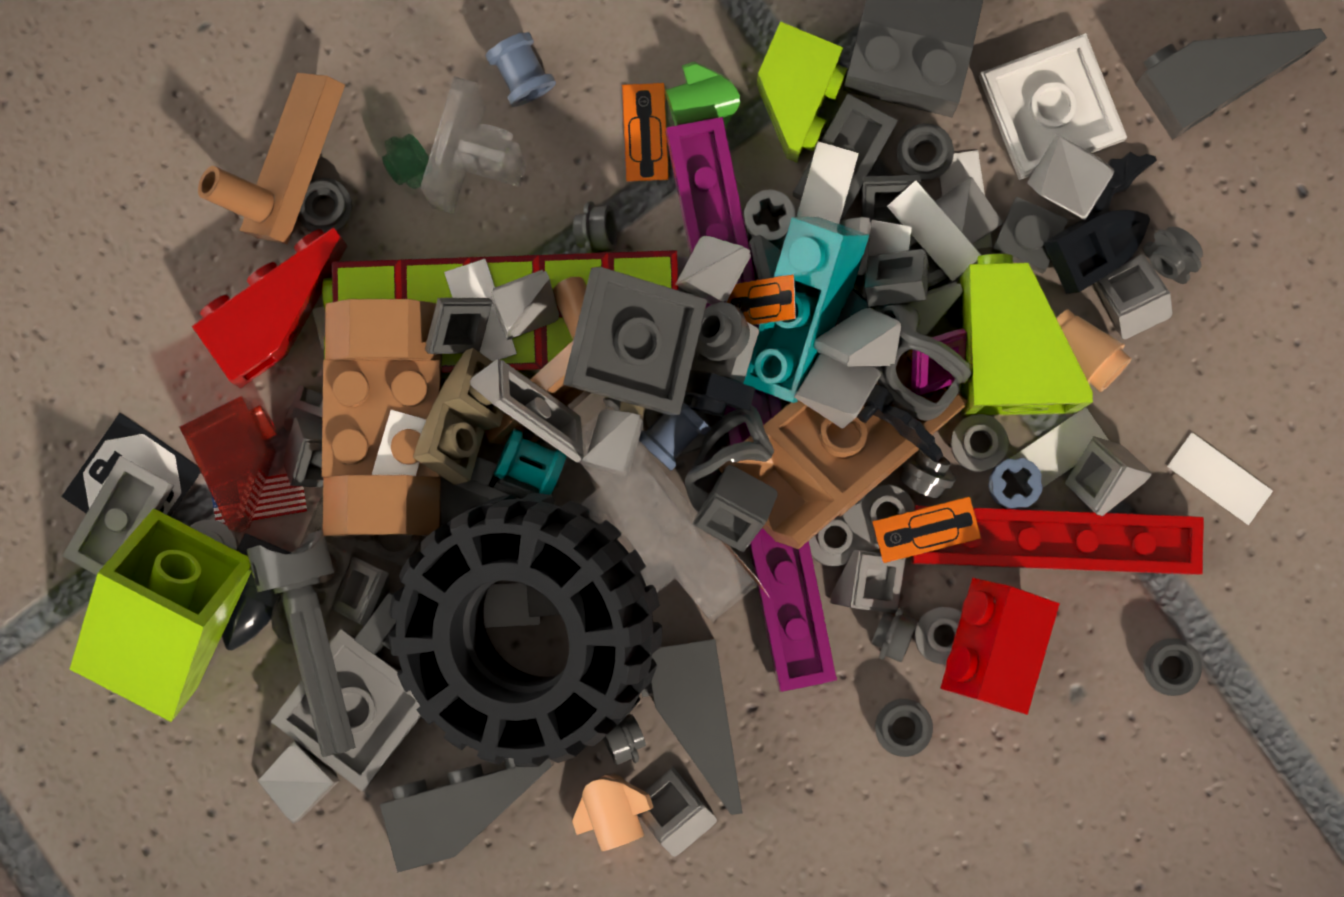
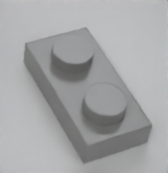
[62,456,174,575]

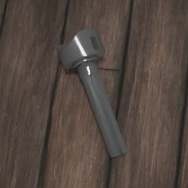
[246,530,356,757]

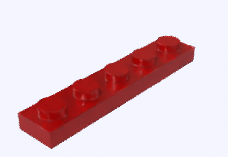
[912,505,1204,575]

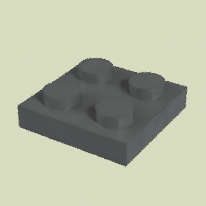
[563,267,707,415]

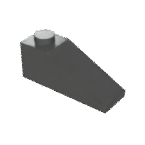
[1136,28,1327,140]
[641,639,743,815]

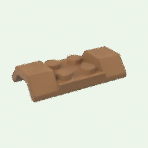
[322,299,442,536]
[719,352,968,549]

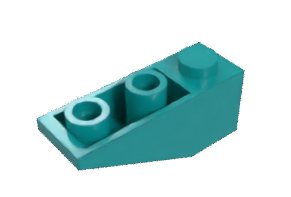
[743,217,869,403]

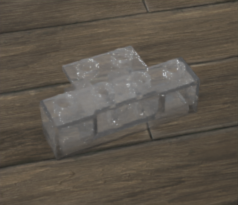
[579,406,757,623]

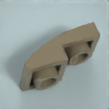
[413,348,504,485]

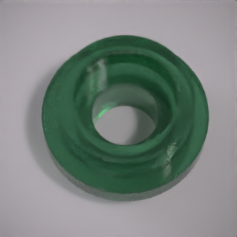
[382,134,433,189]

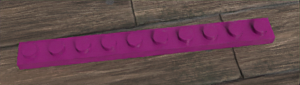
[665,117,837,692]

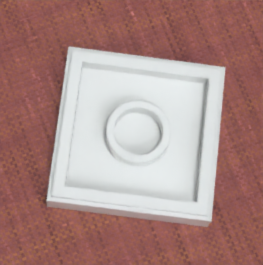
[979,33,1127,180]

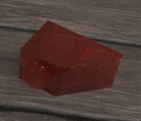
[179,396,277,533]

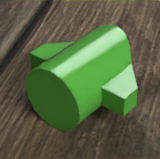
[665,61,740,127]

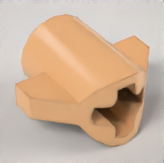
[572,774,654,851]

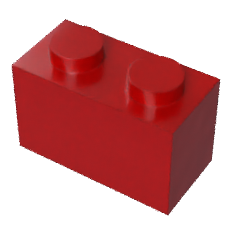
[940,577,1060,715]

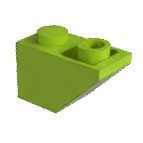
[757,21,848,163]

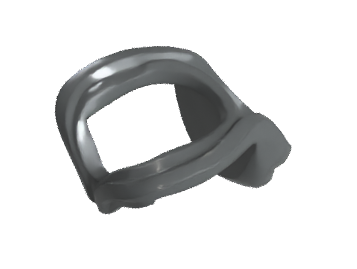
[873,304,971,421]
[685,405,774,512]

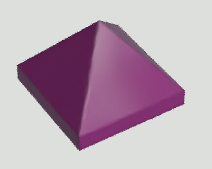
[911,328,967,396]

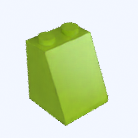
[957,254,1093,416]
[69,508,252,722]

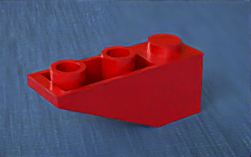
[192,227,348,388]

